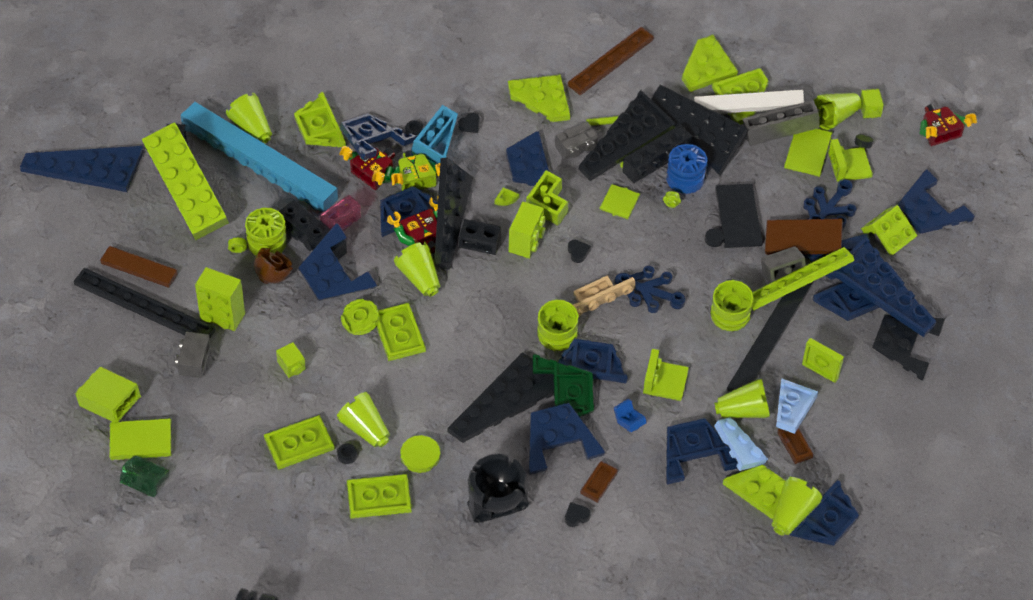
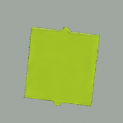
[600,184,640,219]

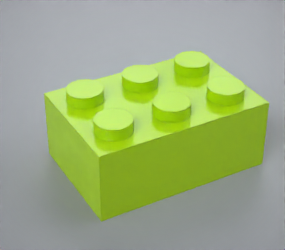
[195,267,245,331]

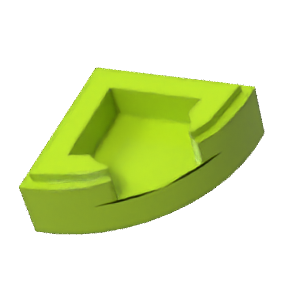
[494,187,519,206]

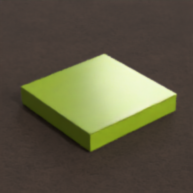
[802,338,844,383]

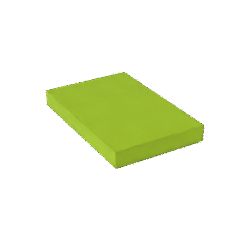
[784,129,832,177]
[376,303,426,361]
[264,415,335,470]
[110,419,171,460]
[347,474,412,519]

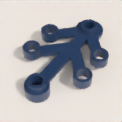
[803,179,856,228]
[614,266,685,313]

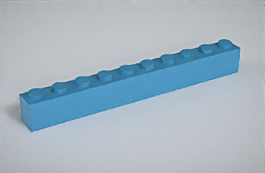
[181,102,338,213]

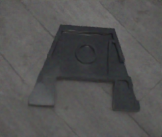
[872,314,945,381]

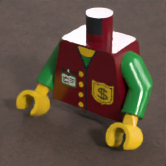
[919,104,977,147]
[339,146,395,191]
[387,196,438,254]

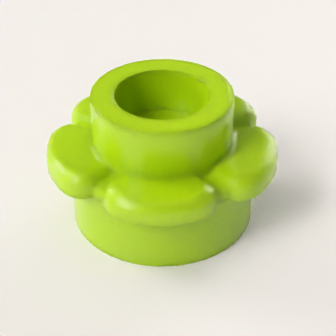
[663,191,681,208]

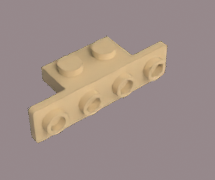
[573,275,635,317]

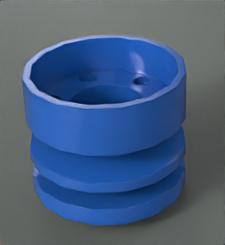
[666,144,707,194]

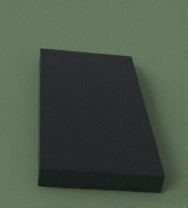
[715,184,762,248]

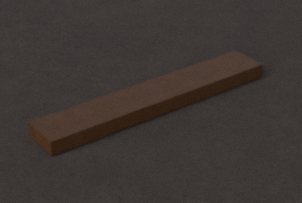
[567,27,654,96]

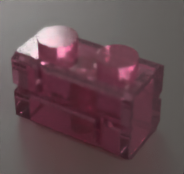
[320,195,361,231]

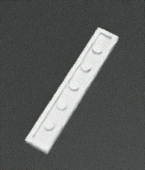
[694,90,804,114]

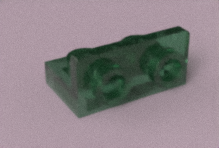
[120,455,170,497]

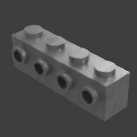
[743,101,820,146]

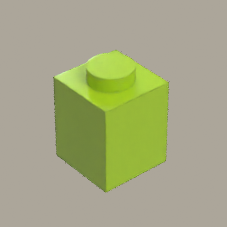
[860,89,884,118]
[276,342,306,378]

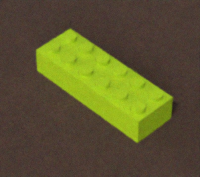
[141,122,229,240]

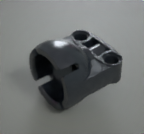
[467,454,530,523]

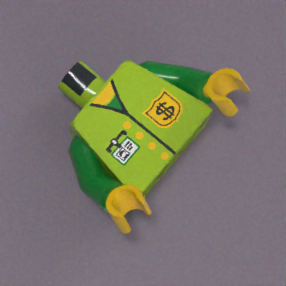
[391,150,440,191]

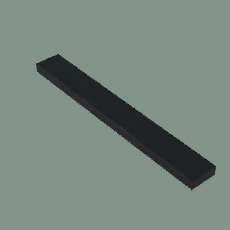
[74,268,215,338]
[727,283,812,392]

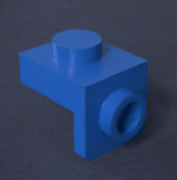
[614,399,647,432]

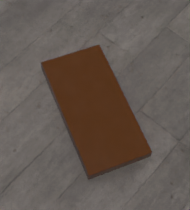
[765,219,843,255]

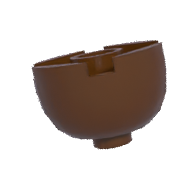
[254,248,293,284]

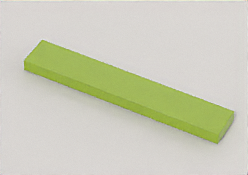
[752,247,854,311]

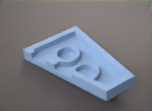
[776,378,818,434]
[714,418,768,471]

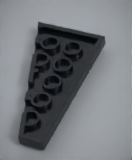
[651,85,748,177]
[579,90,675,181]
[434,157,473,270]
[447,352,554,443]

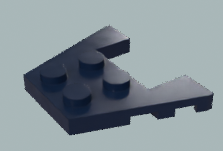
[340,113,417,160]
[897,170,975,234]
[298,223,377,301]
[529,403,605,475]
[666,418,738,485]

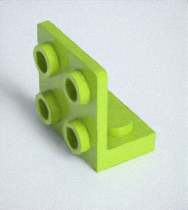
[828,139,873,182]
[861,205,917,255]
[643,349,689,401]

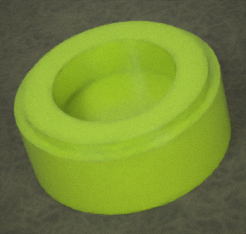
[228,237,247,253]

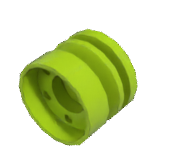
[245,208,287,256]
[710,280,754,331]
[537,300,579,351]

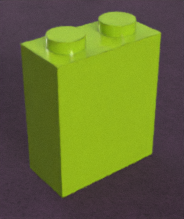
[75,367,141,424]

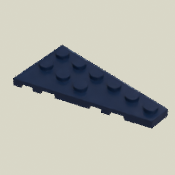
[20,146,144,192]
[831,236,936,337]

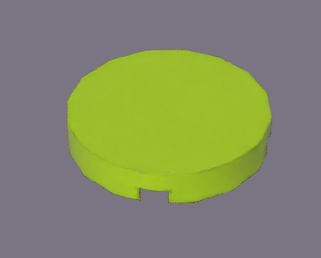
[341,299,380,335]
[400,435,440,473]

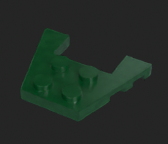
[532,354,594,417]

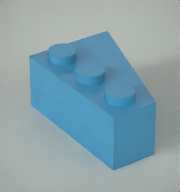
[412,105,458,164]

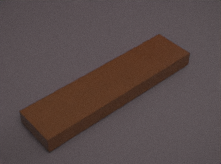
[100,246,178,288]

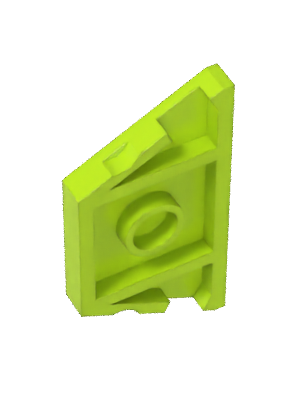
[294,92,346,147]
[723,464,785,520]

